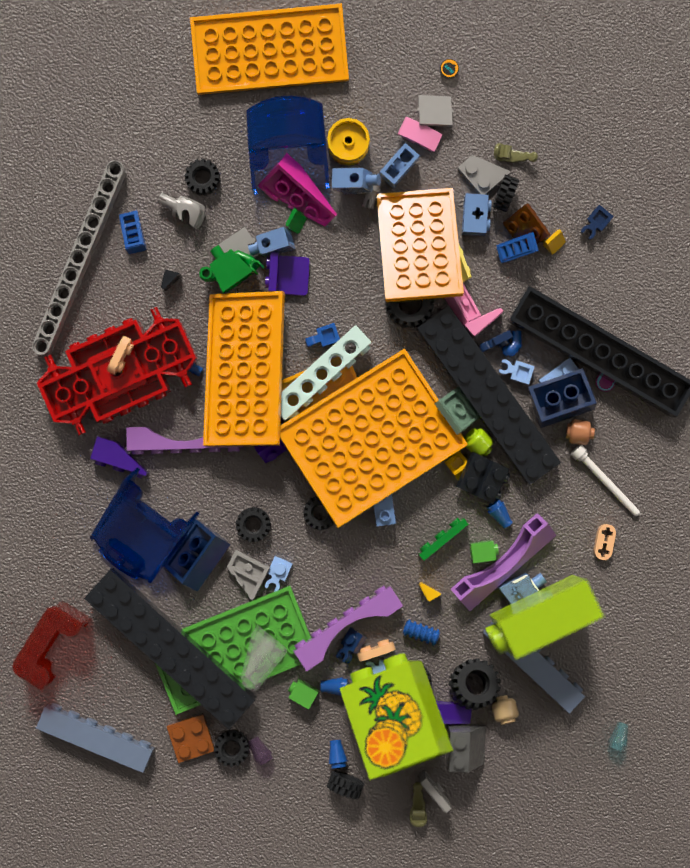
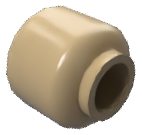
[491,695,519,725]

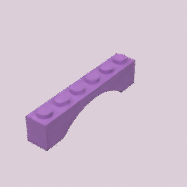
[126,427,244,454]
[451,513,557,611]
[293,585,403,671]

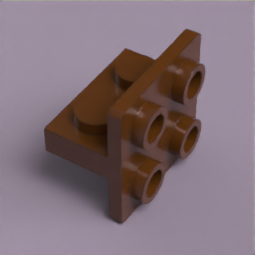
[503,203,551,250]

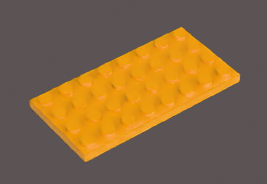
[190,3,349,95]
[203,291,285,447]

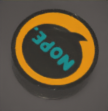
[440,59,459,79]

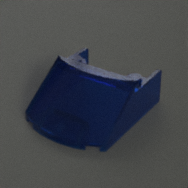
[246,96,330,195]
[90,467,200,583]

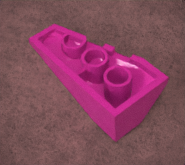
[258,153,337,226]

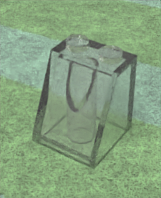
[241,625,287,691]

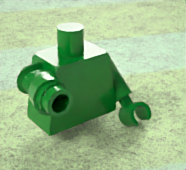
[199,245,264,294]

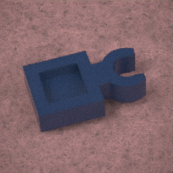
[580,205,614,240]
[479,330,513,352]
[336,627,367,664]

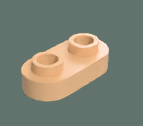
[107,336,134,375]
[357,639,395,661]

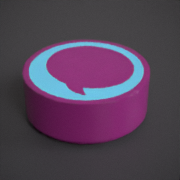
[595,375,615,392]

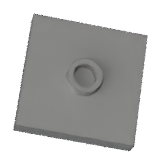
[419,770,452,813]

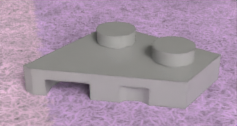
[457,155,511,195]
[227,550,270,600]

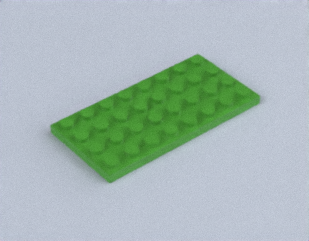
[155,585,311,715]

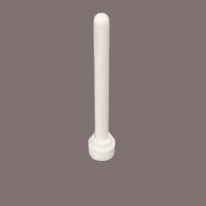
[570,445,640,516]

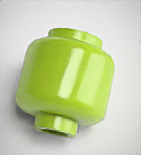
[464,428,493,456]

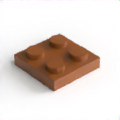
[166,713,215,763]

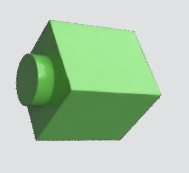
[469,540,499,563]
[288,679,319,710]

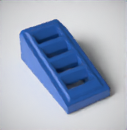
[119,210,147,254]
[496,233,539,263]

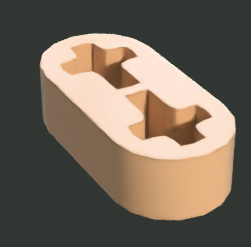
[594,524,616,560]

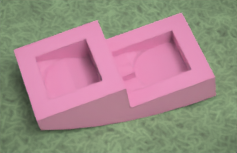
[398,117,443,152]

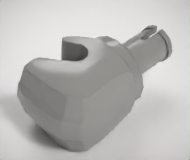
[157,192,206,229]

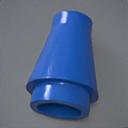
[487,499,513,528]
[320,677,349,696]
[329,739,348,769]

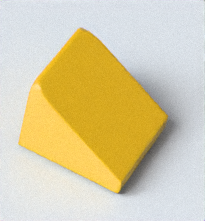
[543,229,566,254]
[444,451,467,480]
[419,582,441,601]

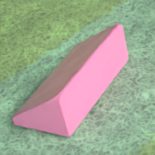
[445,283,481,326]

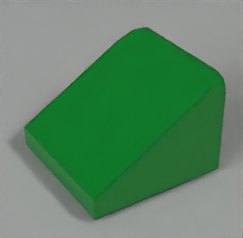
[285,208,307,234]

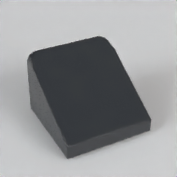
[161,270,181,291]

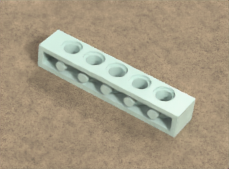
[281,325,371,421]

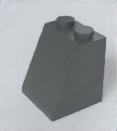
[446,724,486,772]

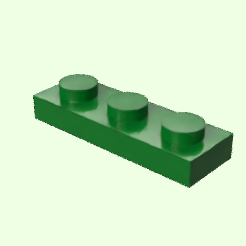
[418,517,469,561]

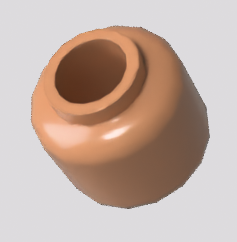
[566,419,595,445]

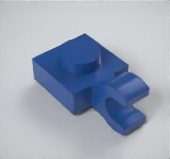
[305,323,340,348]

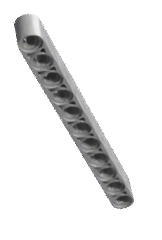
[32,160,126,356]

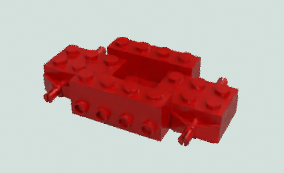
[37,307,198,436]

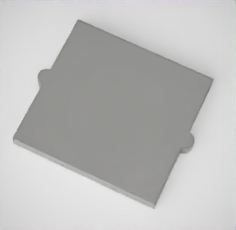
[417,95,454,127]
[219,227,260,259]

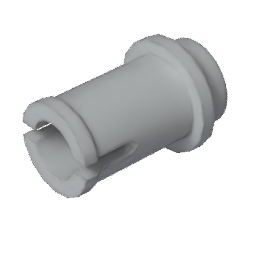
[362,186,380,210]

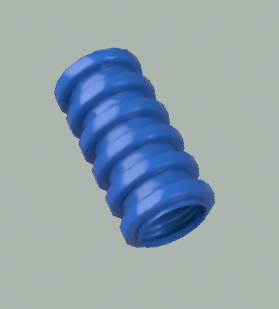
[403,619,440,646]

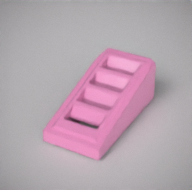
[464,308,503,338]

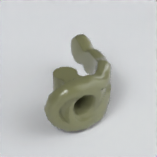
[494,143,538,163]
[409,782,427,827]

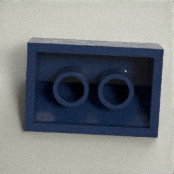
[528,368,597,428]
[163,519,231,592]

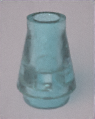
[608,721,629,752]

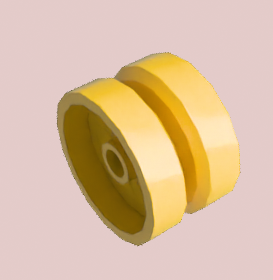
[327,118,370,166]

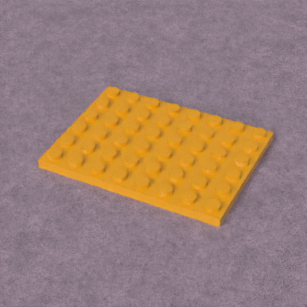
[280,349,468,528]

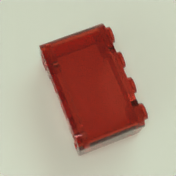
[12,602,92,691]

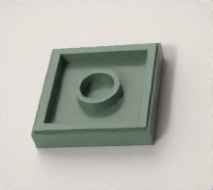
[434,387,479,435]

